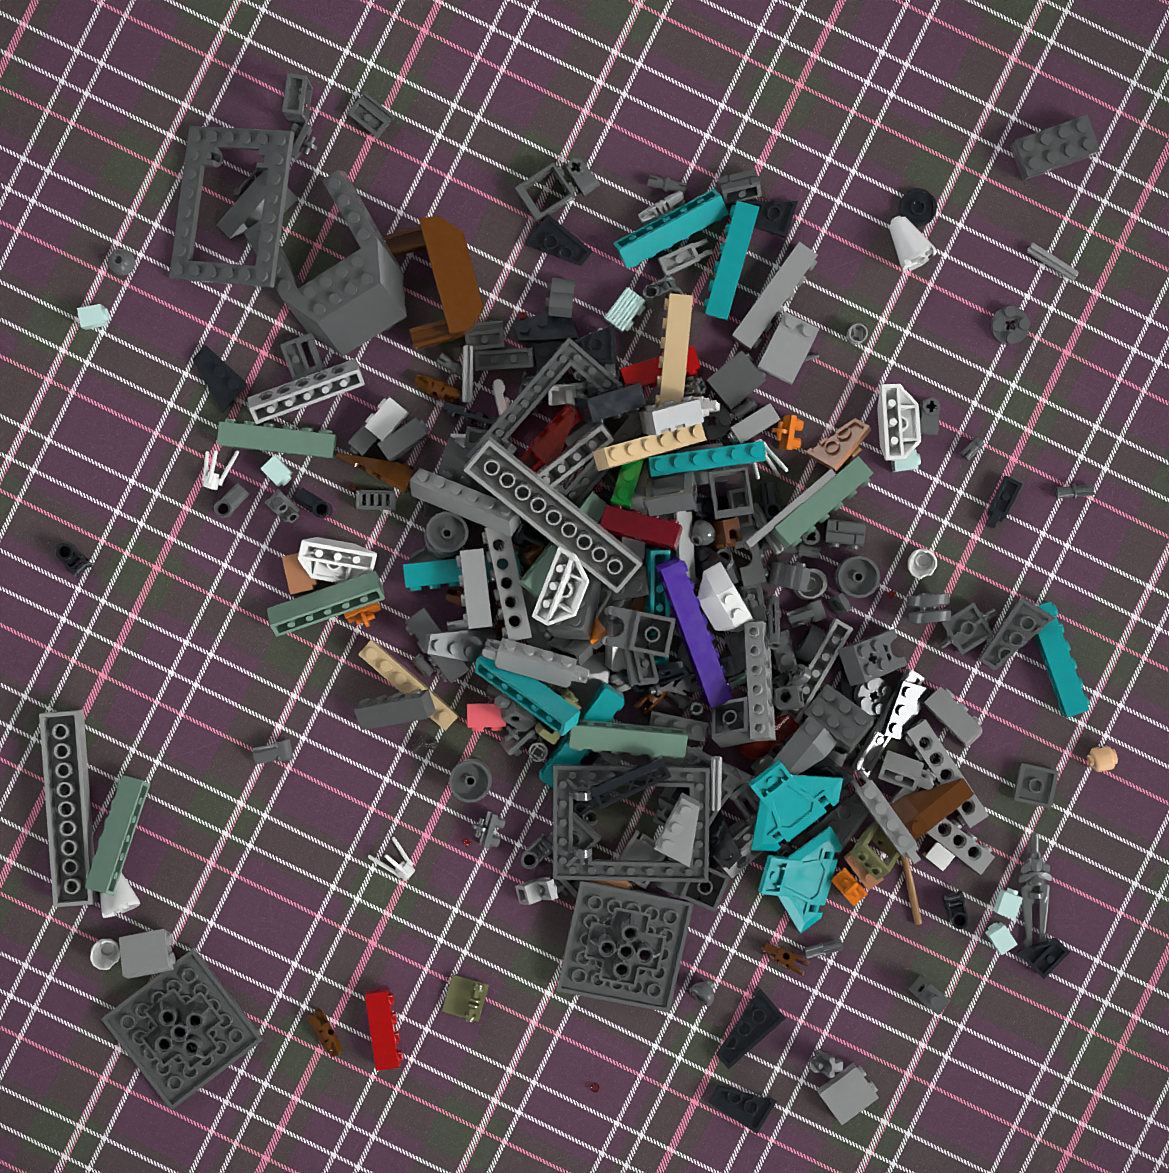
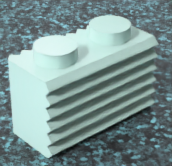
[604,287,646,333]

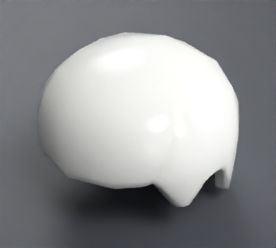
[908,548,937,579]
[90,939,120,970]

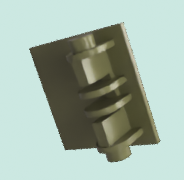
[442,974,489,1022]

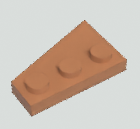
[805,418,871,472]

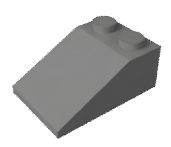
[757,312,819,385]

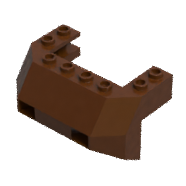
[384,216,484,351]

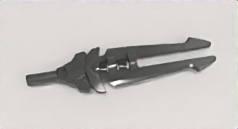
[1018,832,1052,948]

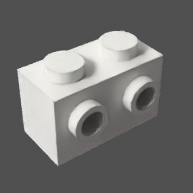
[365,397,409,441]

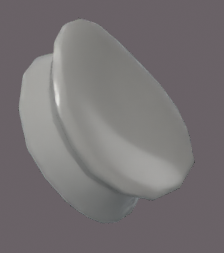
[793,568,828,600]

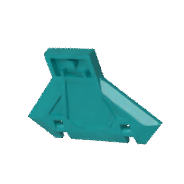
[748,760,843,851]
[758,826,842,934]

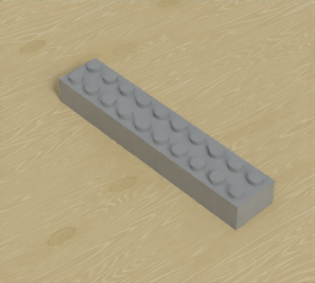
[464,436,642,593]
[39,709,98,907]

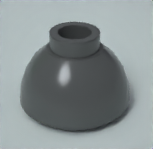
[108,249,135,276]
[691,520,716,546]
[689,980,715,1006]

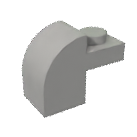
[515,877,558,905]

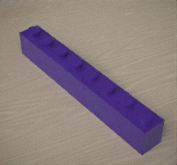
[655,557,732,708]

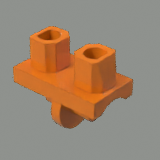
[771,415,804,450]
[344,602,381,627]
[831,867,868,906]

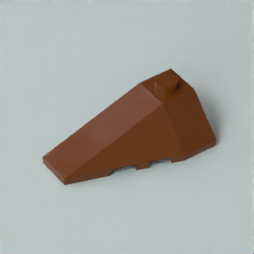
[336,453,416,493]
[890,778,974,840]

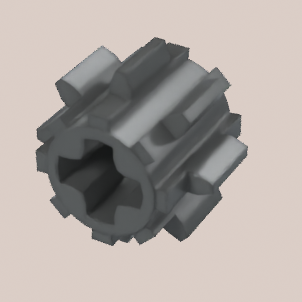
[684,375,706,397]

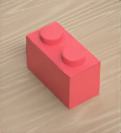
[467,703,507,731]

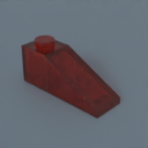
[738,714,799,761]

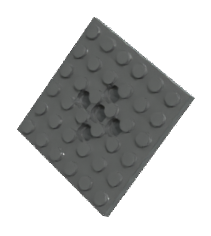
[557,880,694,1013]
[101,948,264,1110]

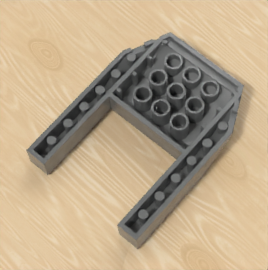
[243,170,407,356]

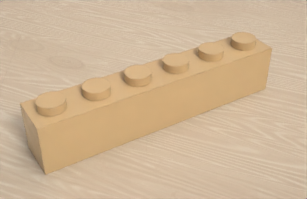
[655,293,693,407]
[592,423,706,471]
[358,639,459,731]

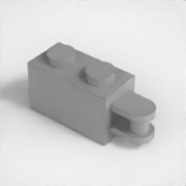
[878,750,936,792]

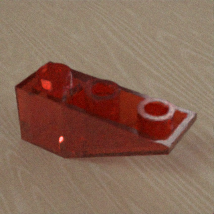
[531,407,577,466]

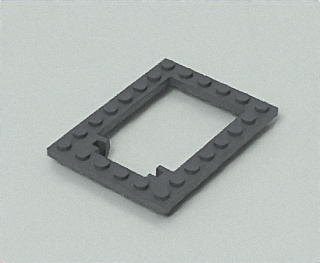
[169,126,294,288]
[467,337,647,506]
[553,764,710,883]

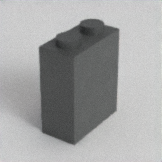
[705,351,766,411]

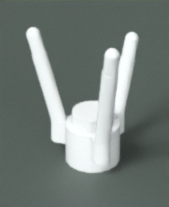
[752,439,788,479]
[202,450,239,490]
[368,837,415,881]

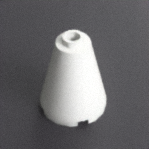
[889,216,937,271]
[100,872,140,918]

